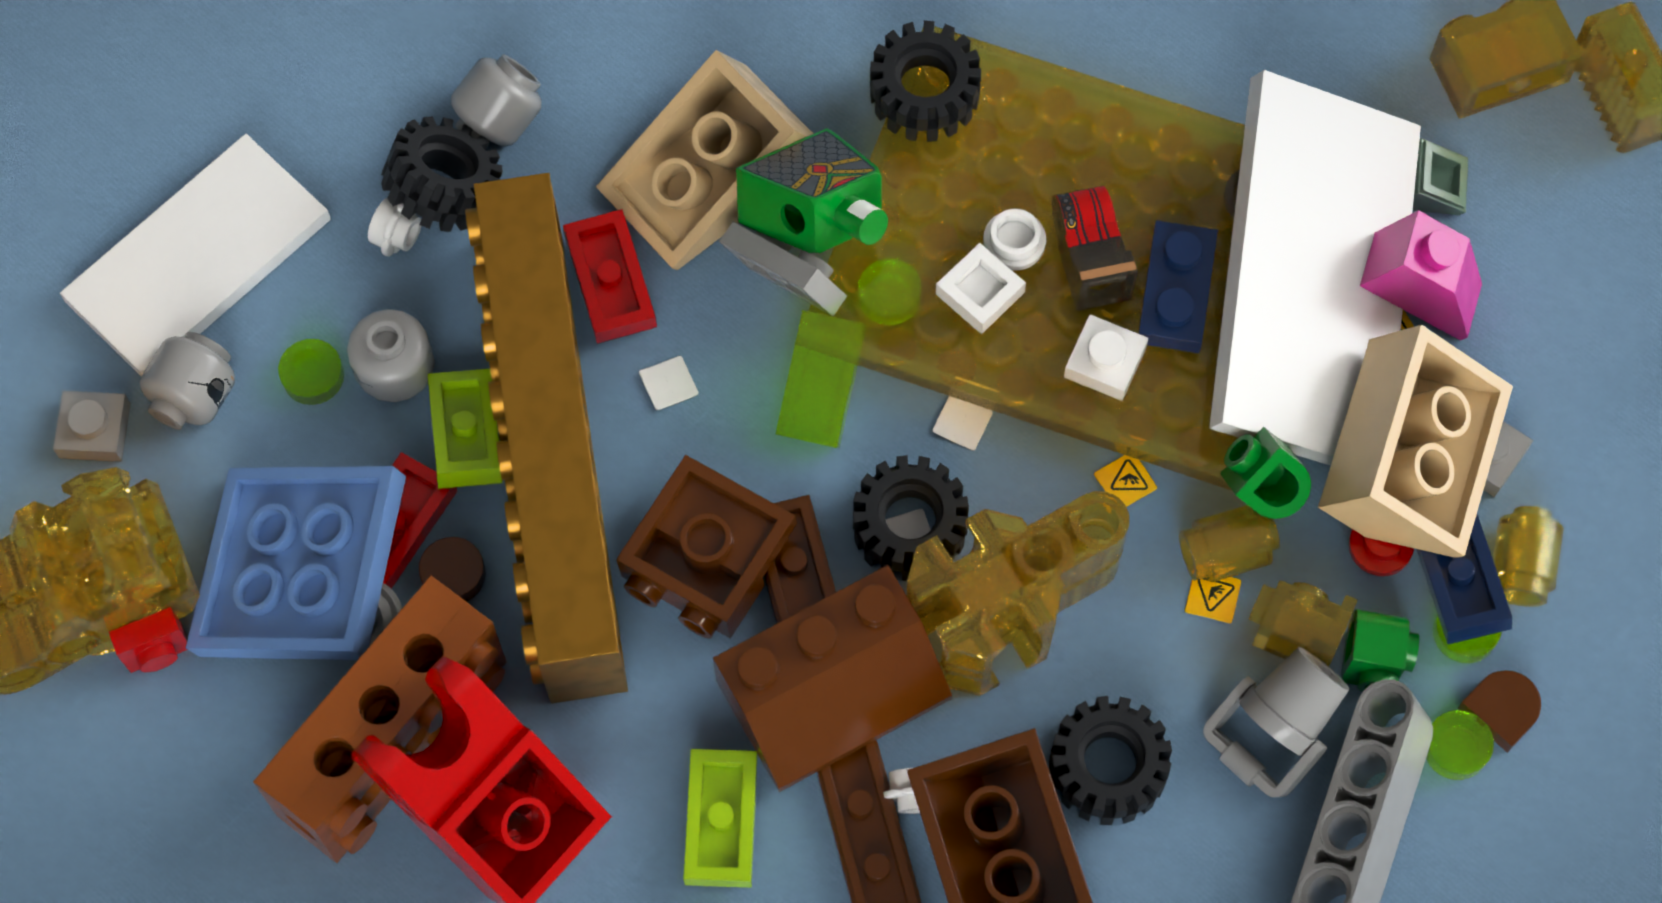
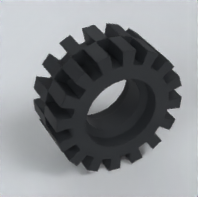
[870,20,982,142]
[381,116,503,232]
[853,455,969,581]
[1049,696,1172,825]

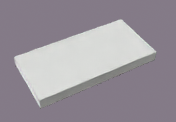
[60,134,331,376]

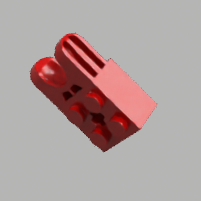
[351,656,612,903]

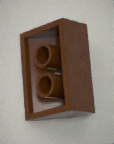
[713,565,952,792]
[907,728,1093,903]

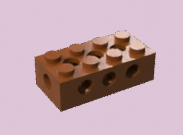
[253,575,507,863]

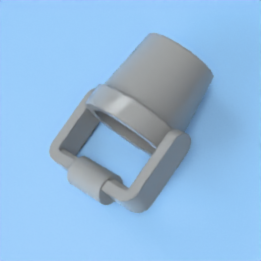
[1203,647,1350,798]

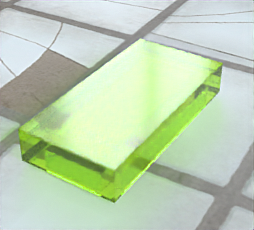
[775,310,867,448]

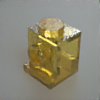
[1248,580,1358,667]

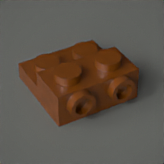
[616,454,797,639]

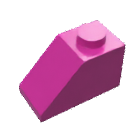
[1360,210,1482,341]

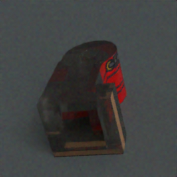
[1052,185,1138,311]

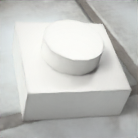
[936,243,1026,334]
[1064,314,1149,401]

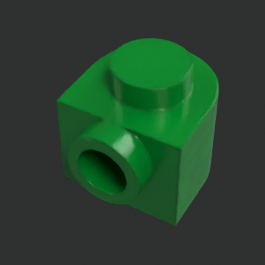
[1220,426,1311,519]
[1341,609,1419,692]

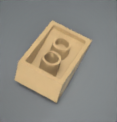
[596,50,813,270]

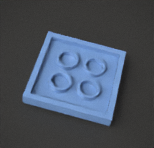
[186,466,406,660]

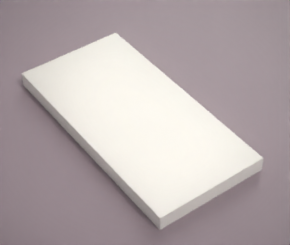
[1209,70,1421,466]

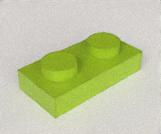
[427,368,502,489]
[684,749,758,888]

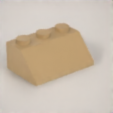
[1318,325,1513,558]

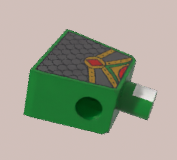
[736,128,888,253]

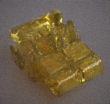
[0,467,200,695]
[906,491,1129,696]

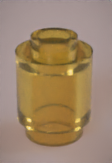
[1179,505,1280,582]
[1493,506,1564,607]

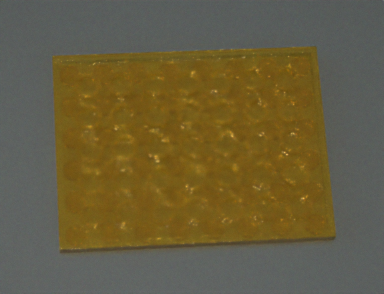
[798,26,1245,491]

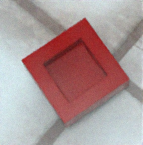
[108,607,188,673]

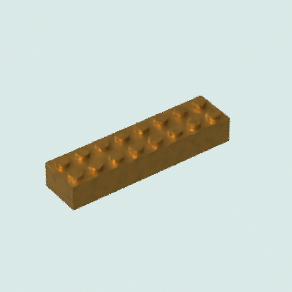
[465,173,628,704]

